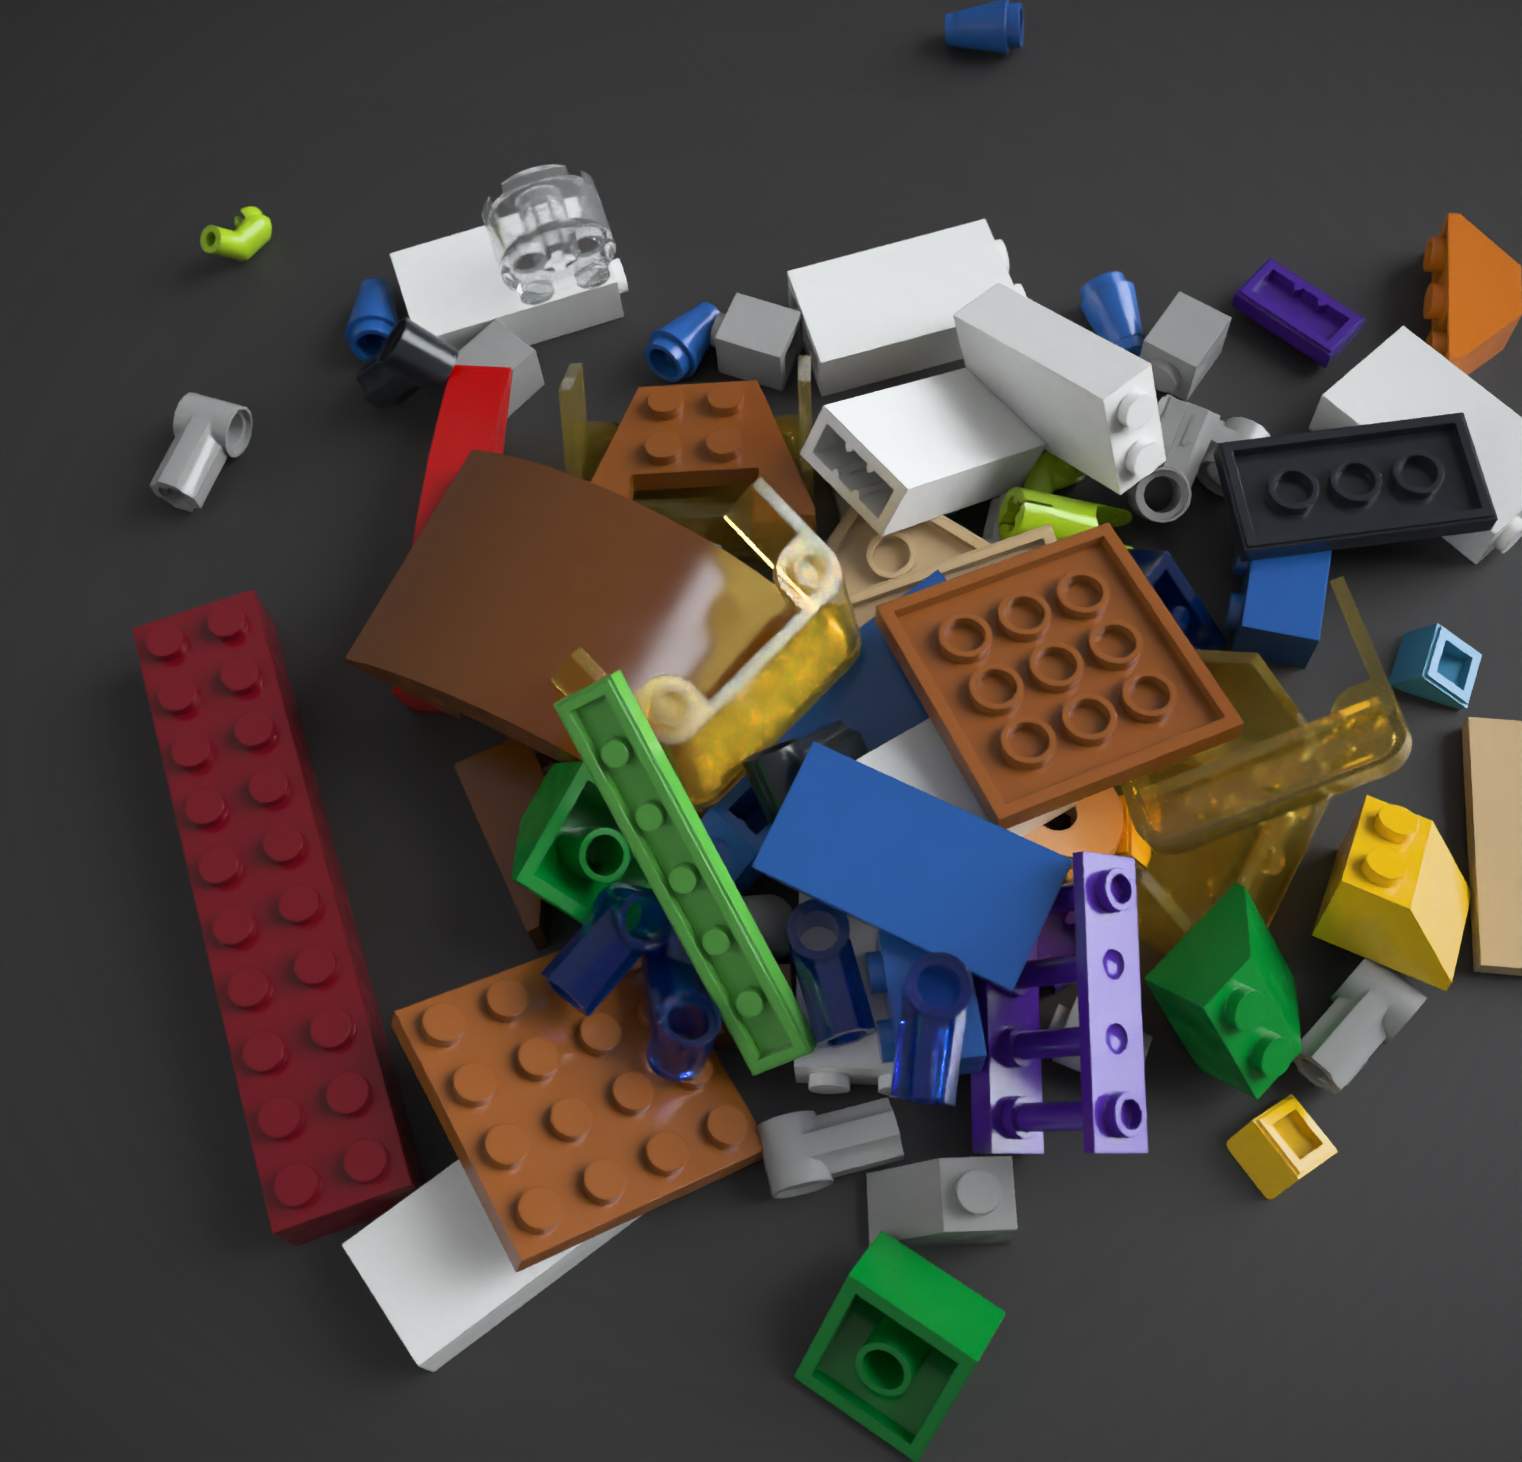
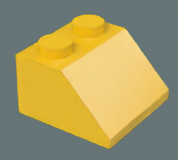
[1312,795,1472,992]

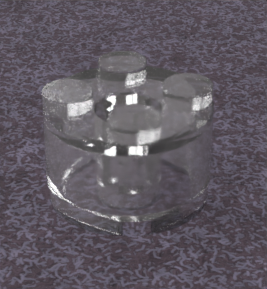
[482,164,616,305]

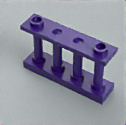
[971,851,1148,1154]

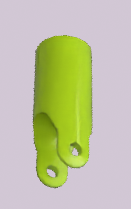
[998,486,1136,558]

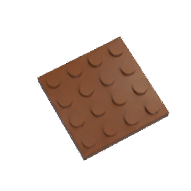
[874,522,1244,829]
[391,931,763,1273]

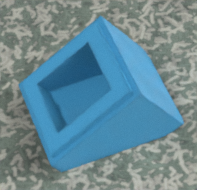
[1389,623,1482,710]

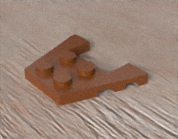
[591,380,817,533]

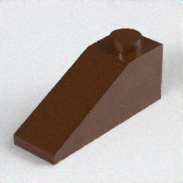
[453,738,553,951]

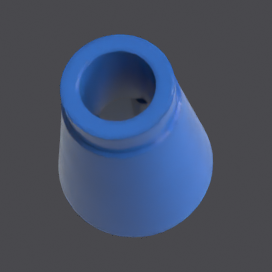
[945,0,1024,54]
[1079,271,1144,357]
[345,278,399,361]
[645,302,720,383]

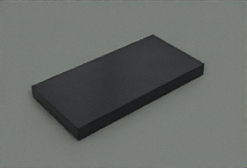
[1213,412,1498,562]

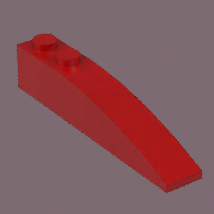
[392,365,513,714]

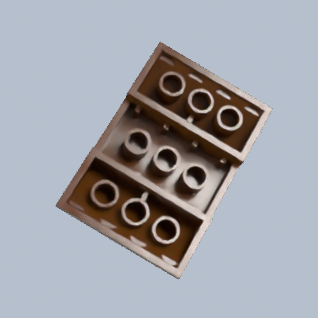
[345,450,809,820]

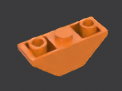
[1423,213,1522,375]

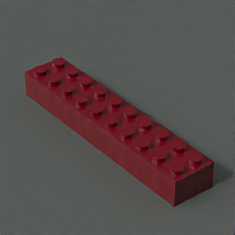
[132,589,425,1246]

